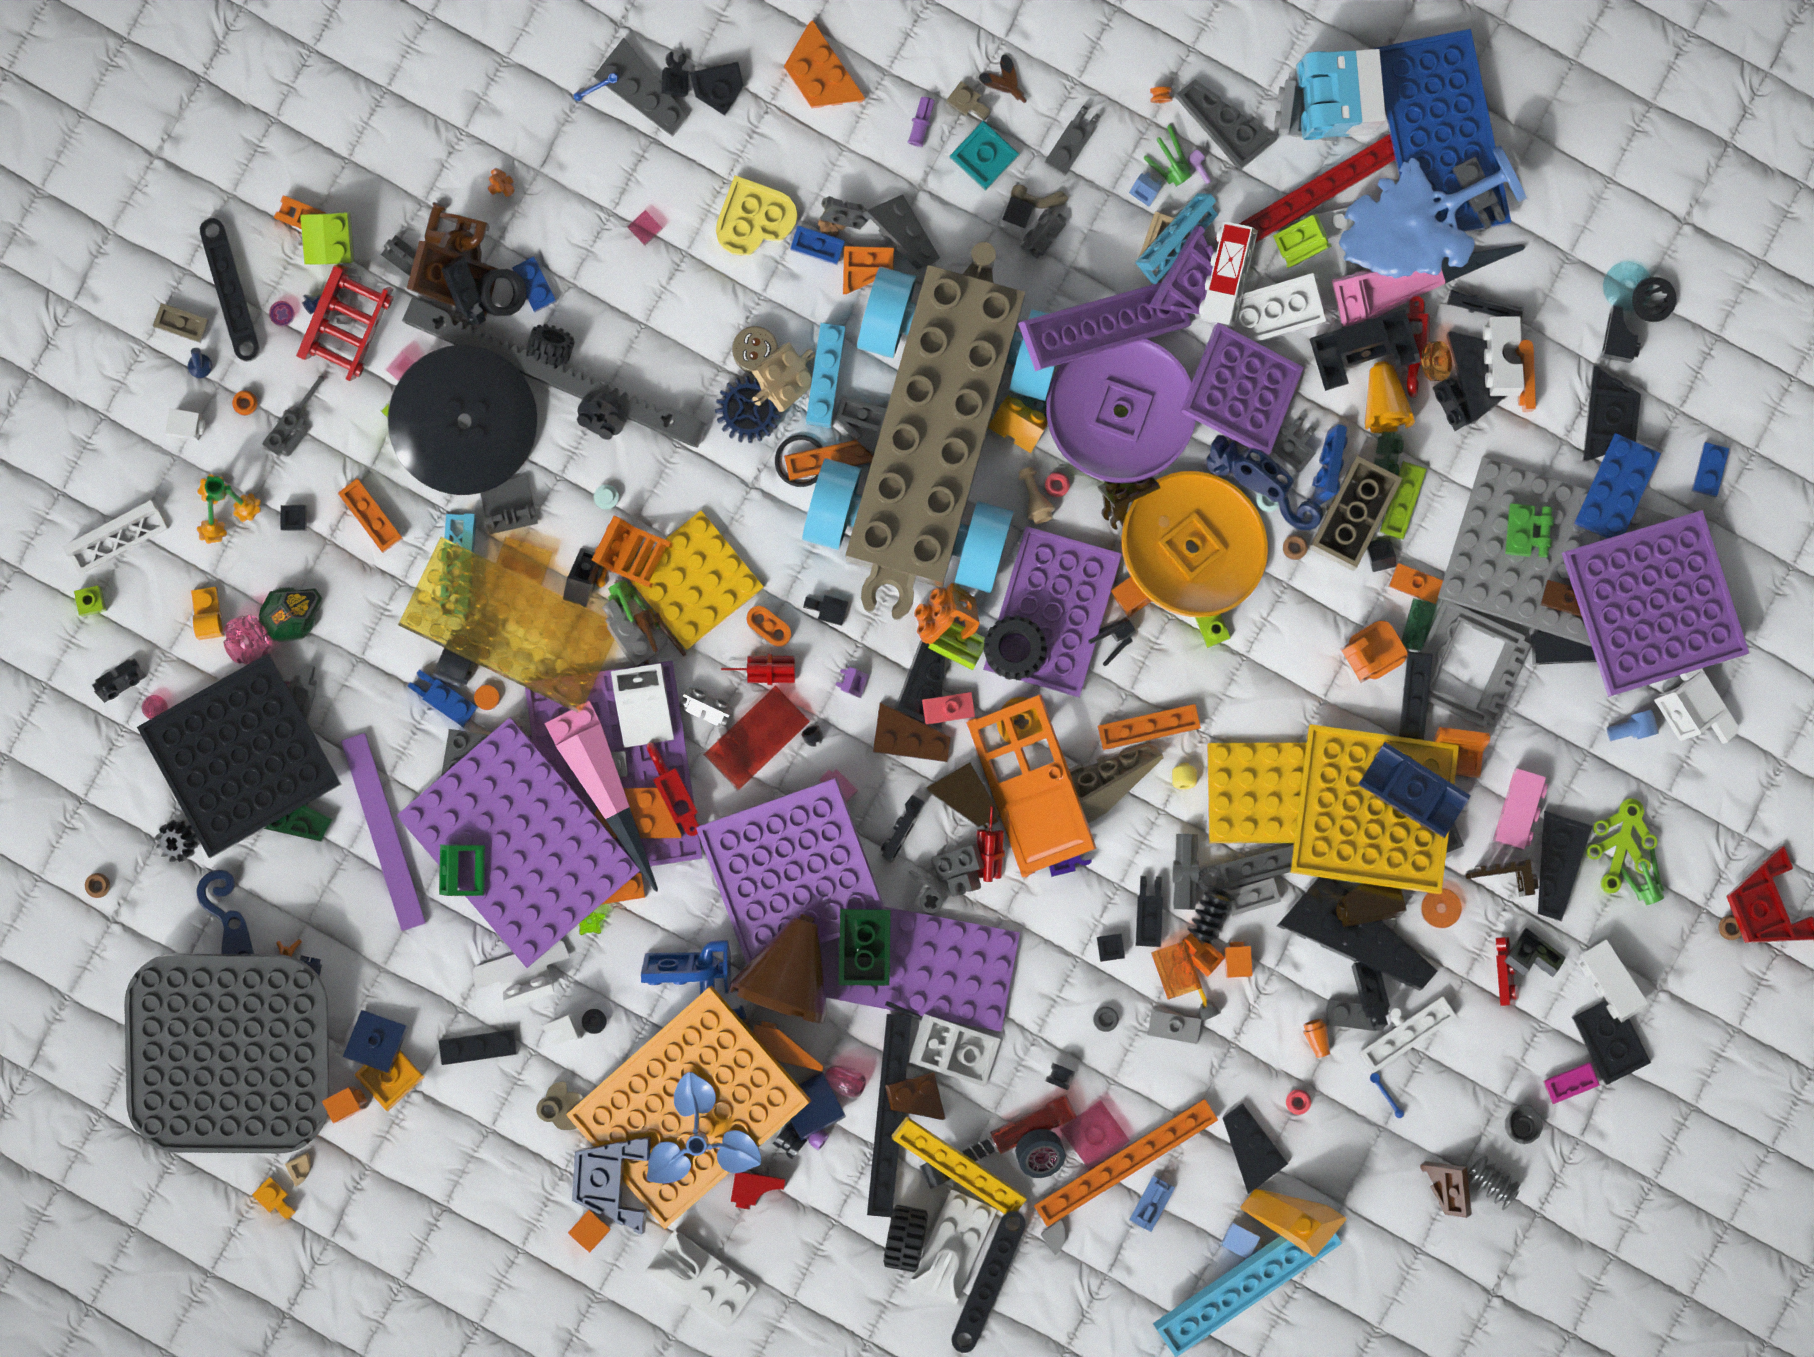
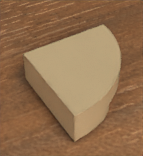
[285,1153,311,1186]

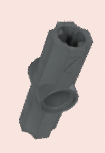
[1172,834,1199,910]

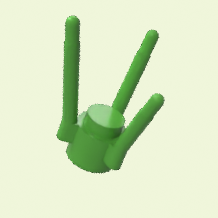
[1144,125,1192,187]
[608,581,660,629]
[1611,849,1665,905]

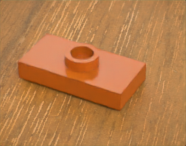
[1388,563,1443,605]

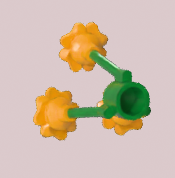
[197,474,261,544]

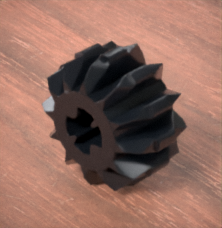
[155,820,199,862]

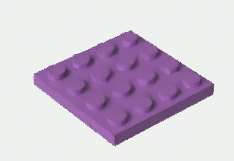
[1180,323,1304,455]

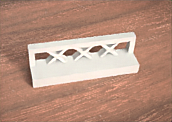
[62,500,168,575]

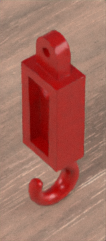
[1407,296,1430,398]
[646,742,699,836]

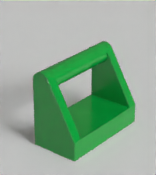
[439,844,485,896]

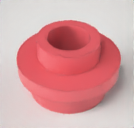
[1045,472,1070,497]
[1286,1089,1311,1115]

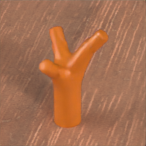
[276,939,302,957]

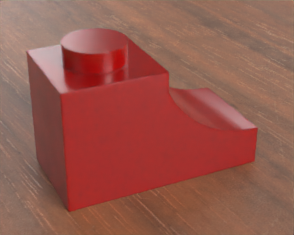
[731,1172,786,1209]

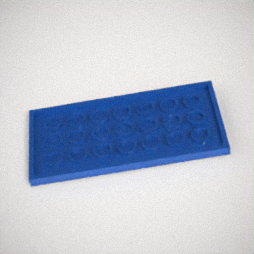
[1373,29,1511,233]

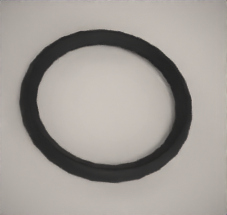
[775,435,823,487]

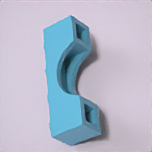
[806,323,846,428]

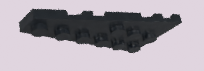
[1276,877,1438,991]

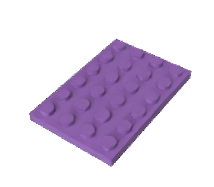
[983,526,1122,698]

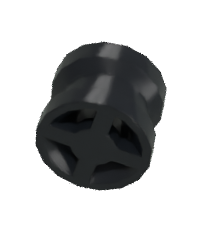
[1045,1062,1076,1090]

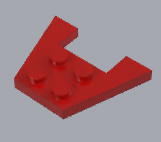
[1726,846,1814,943]

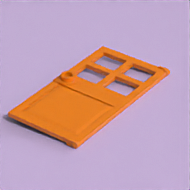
[966,694,1097,877]

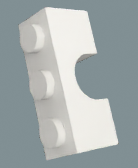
[1483,317,1524,396]

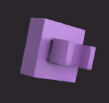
[836,667,869,698]

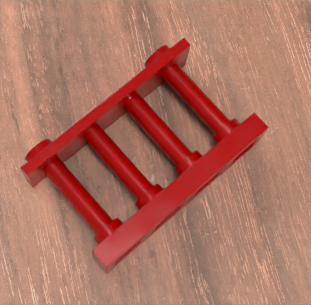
[296,264,394,381]

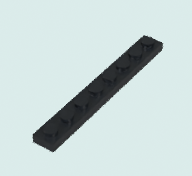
[867,1014,912,1218]

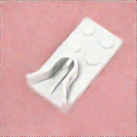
[1226,273,1330,343]
[910,1189,997,1303]
[645,1229,757,1330]

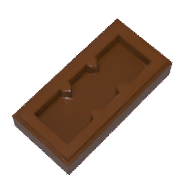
[1540,580,1582,617]

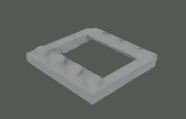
[1403,599,1532,728]

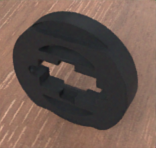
[1632,277,1677,322]

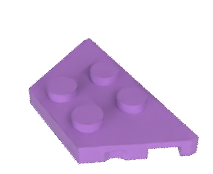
[1149,226,1214,314]

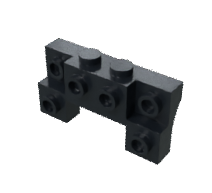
[1309,309,1421,391]

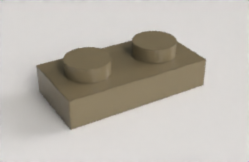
[153,303,209,344]

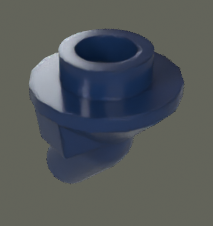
[302,294,322,315]
[187,347,213,378]

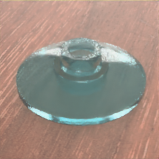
[1603,262,1653,311]

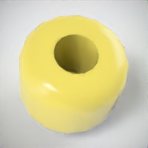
[1172,763,1197,789]

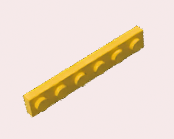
[892,1117,1027,1219]

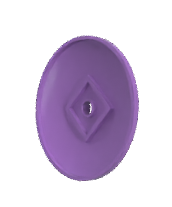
[1046,339,1196,483]

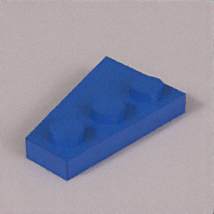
[1307,424,1348,505]

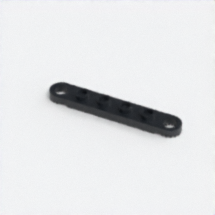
[199,218,260,362]
[951,1210,1026,1353]

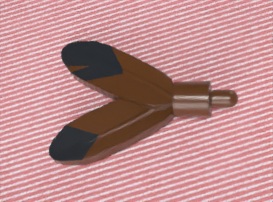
[979,54,1027,103]

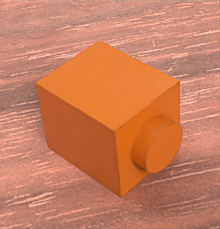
[1224,941,1253,978]

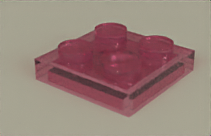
[1060,1100,1130,1170]

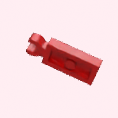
[1496,937,1519,1006]

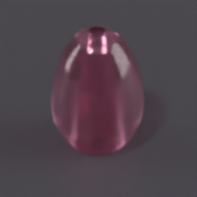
[825,1065,867,1098]

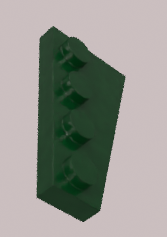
[264,806,333,842]

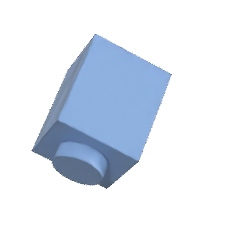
[1220,1222,1262,1259]

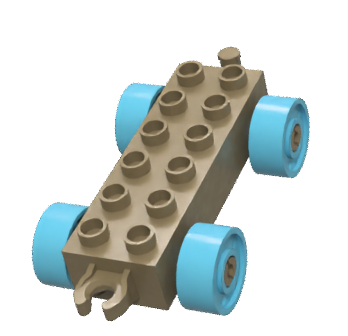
[802,242,1055,620]

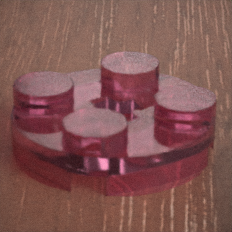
[223,614,272,665]

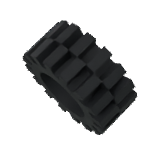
[526,324,575,366]

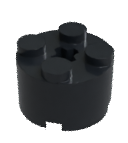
[432,631,482,688]

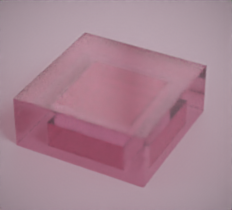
[627,210,663,246]

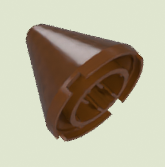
[728,913,827,1024]

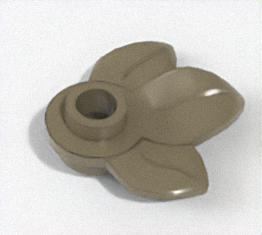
[536,1081,585,1130]

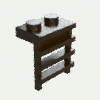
[1465,859,1539,897]

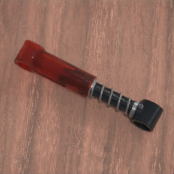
[919,1094,1077,1189]

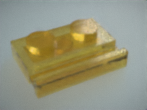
[494,536,553,587]

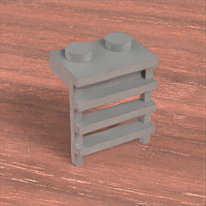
[1274,80,1337,142]

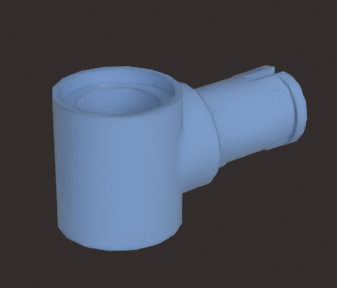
[1606,710,1659,741]

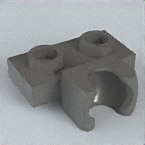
[932,844,984,897]

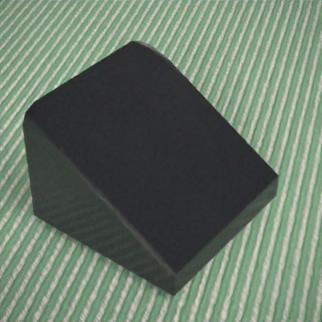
[1367,537,1397,572]

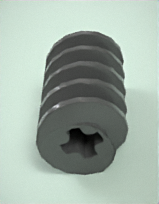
[1468,1156,1520,1211]

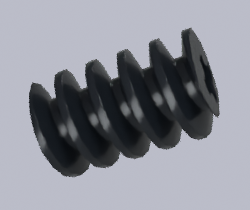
[1187,888,1235,944]

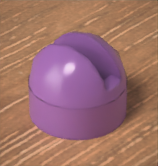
[808,1130,830,1151]

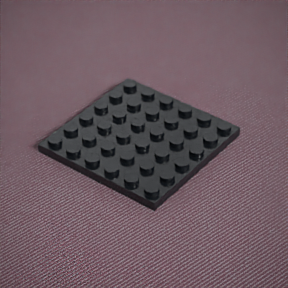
[137,653,342,859]

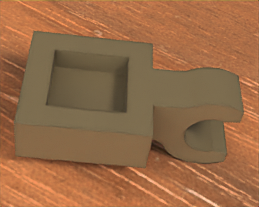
[946,81,990,121]

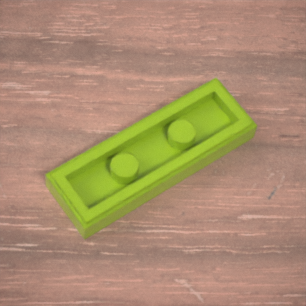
[1379,461,1427,540]

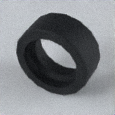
[477,269,527,316]

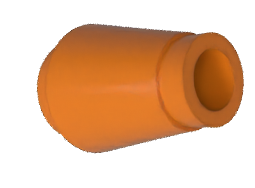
[1303,1019,1330,1058]

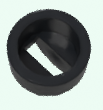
[801,725,823,747]

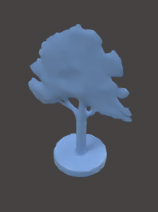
[1339,145,1527,278]

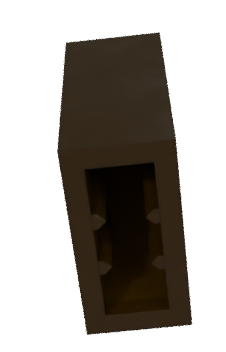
[927,763,1000,829]
[1336,883,1407,927]

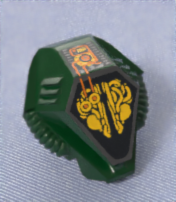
[258,587,323,642]

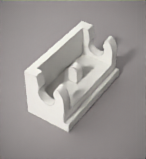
[543,1015,582,1044]

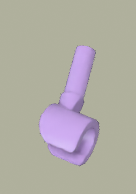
[1188,150,1212,185]

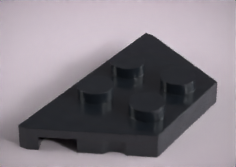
[1446,331,1508,424]
[1582,366,1641,462]

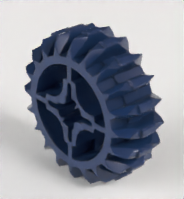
[715,376,782,444]

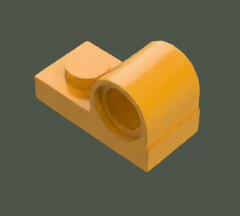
[191,587,224,640]

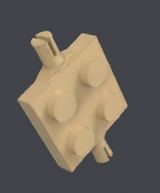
[752,342,815,412]

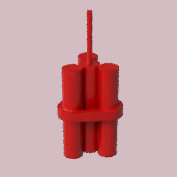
[721,653,795,685]
[974,806,1005,882]

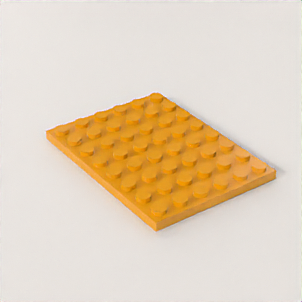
[566,985,811,1229]

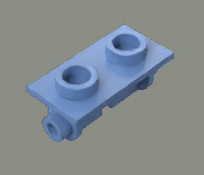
[1129,1176,1175,1232]

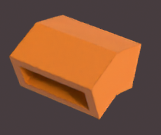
[568,1210,611,1253]

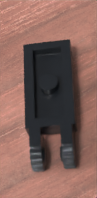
[1135,876,1163,947]

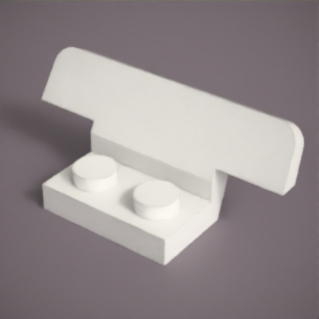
[1654,668,1739,743]
[472,940,570,1009]

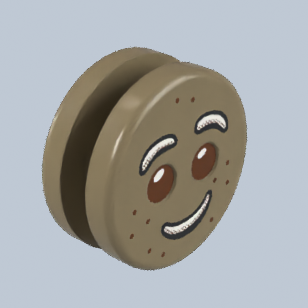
[732,326,778,374]

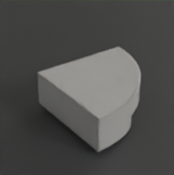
[1040,1220,1066,1255]

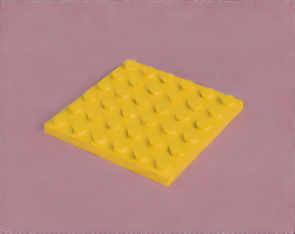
[1290,724,1459,894]

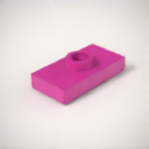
[1543,1062,1600,1104]

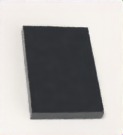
[1571,1000,1651,1085]

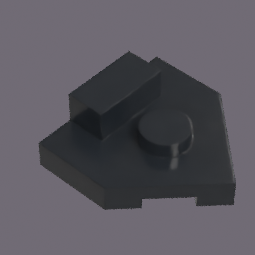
[690,62,744,116]

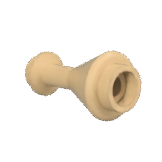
[1018,467,1055,524]

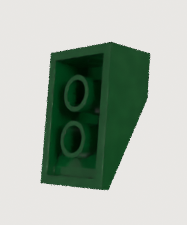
[839,909,891,986]

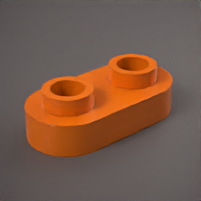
[746,606,791,647]

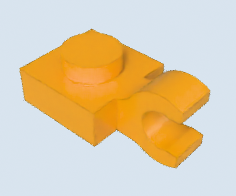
[252,1177,296,1220]

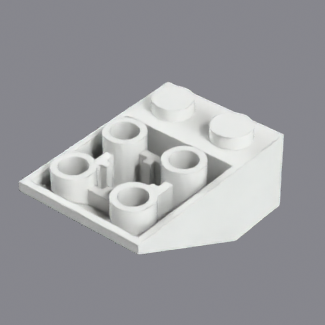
[611,663,674,748]

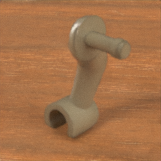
[1011,185,1068,209]

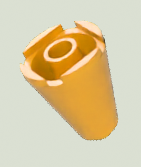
[1365,361,1415,434]

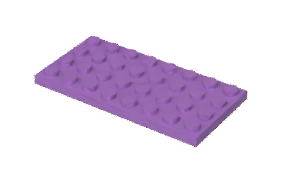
[820,907,1020,1031]

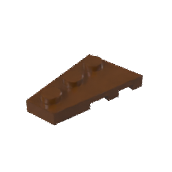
[873,703,951,762]

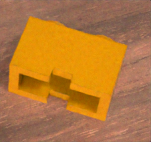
[988,395,1048,453]

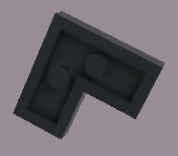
[1504,928,1566,977]

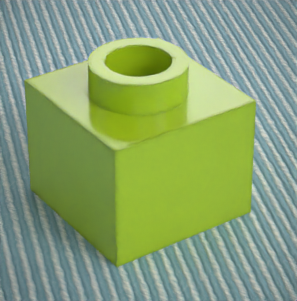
[74,585,107,617]

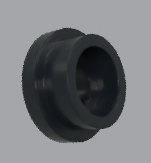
[581,1009,607,1034]

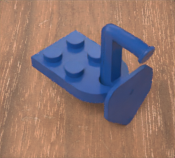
[641,940,746,1020]

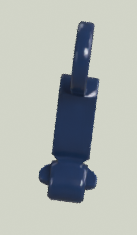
[1206,435,1324,531]
[196,870,254,954]

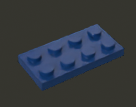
[1574,433,1661,539]

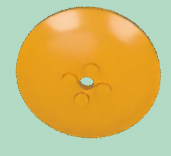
[1121,471,1268,618]

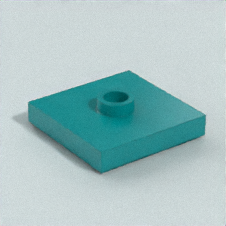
[949,120,1019,191]

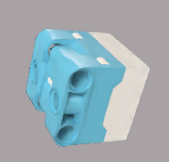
[1296,49,1386,140]

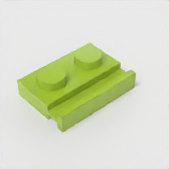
[1273,214,1332,268]
[928,622,985,670]

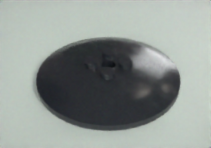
[387,345,537,495]

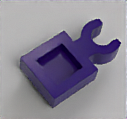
[1049,855,1092,877]

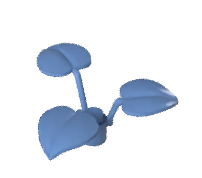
[647,1072,762,1183]

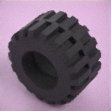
[984,615,1047,681]
[883,1205,928,1273]

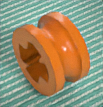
[1150,87,1173,103]

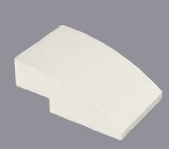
[908,1014,1001,1087]

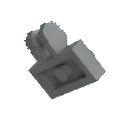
[1271,417,1316,473]

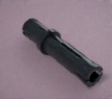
[1447,289,1524,321]

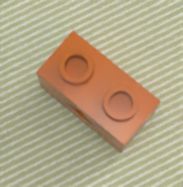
[322,1086,367,1124]

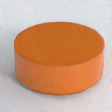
[474,685,500,710]

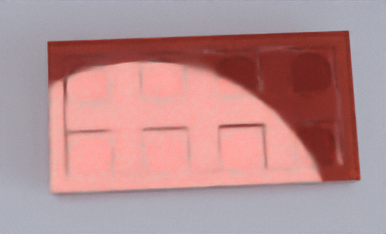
[703,686,810,790]

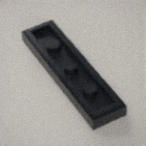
[1399,651,1433,740]

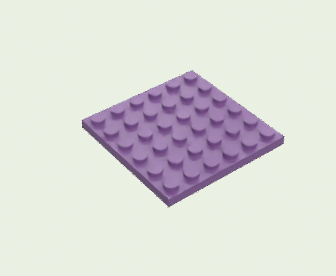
[1562,510,1749,697]
[696,777,885,964]

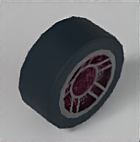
[1015,1129,1066,1178]

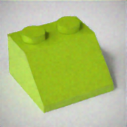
[301,212,354,265]

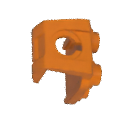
[914,583,980,644]
[1340,620,1407,683]

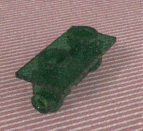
[1374,432,1404,476]
[1401,598,1436,652]

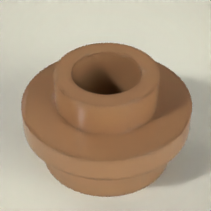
[1283,535,1308,560]
[85,873,110,898]
[1718,915,1742,940]

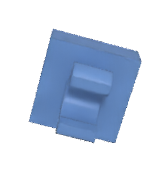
[1129,172,1162,207]

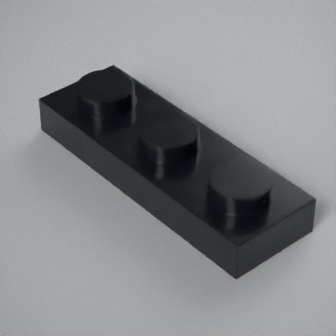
[438,1030,517,1065]

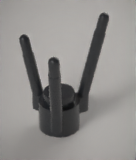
[1088,617,1136,666]

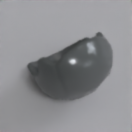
[1505,1105,1543,1144]

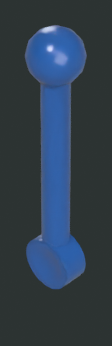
[573,73,619,101]
[1370,1073,1404,1118]

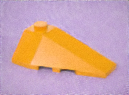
[1240,1188,1347,1258]

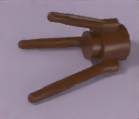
[633,608,686,665]

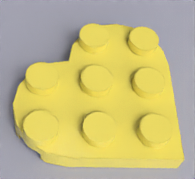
[716,175,797,256]

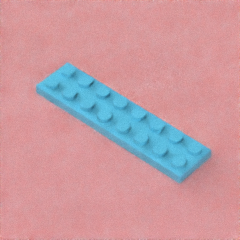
[1153,1233,1342,1357]

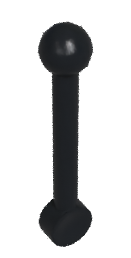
[885,1001,923,1021]

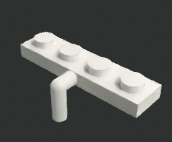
[1359,996,1457,1073]

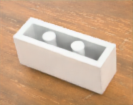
[1579,939,1648,1023]

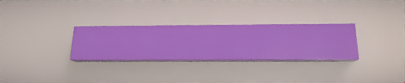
[341,733,426,931]

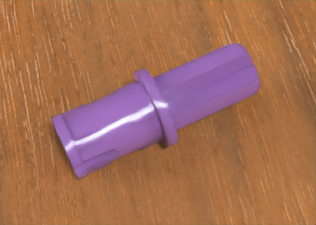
[907,97,935,147]

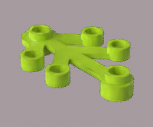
[1586,798,1657,894]

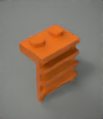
[592,516,673,588]
[1433,727,1490,778]

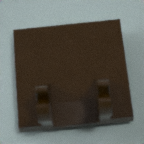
[1097,477,1160,530]

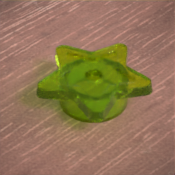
[579,911,605,935]

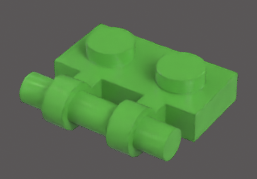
[1505,503,1554,558]

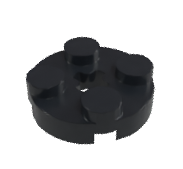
[577,393,627,440]

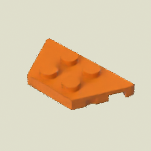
[784,20,865,109]
[594,788,682,839]

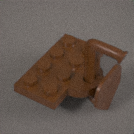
[407,202,498,317]

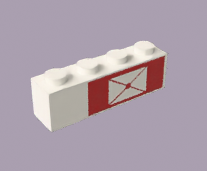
[1199,221,1258,328]

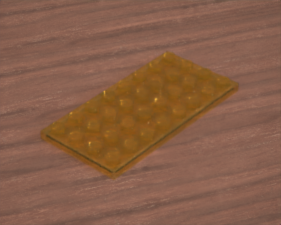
[398,537,615,713]

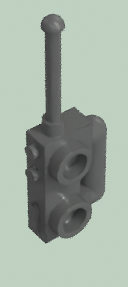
[262,376,324,457]

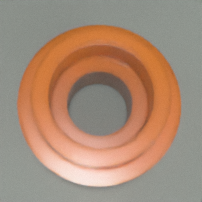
[232,390,258,416]

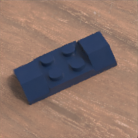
[1358,742,1471,838]

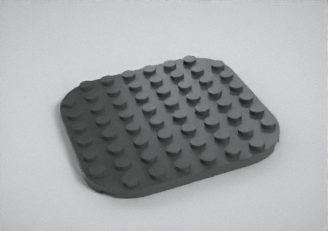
[124,953,329,1154]

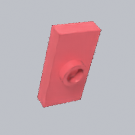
[922,692,975,724]

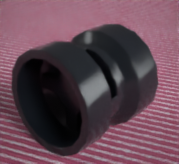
[772,1124,807,1159]

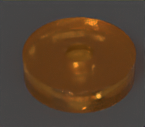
[1421,341,1452,382]
[1420,888,1462,928]

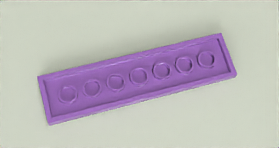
[1018,282,1192,371]

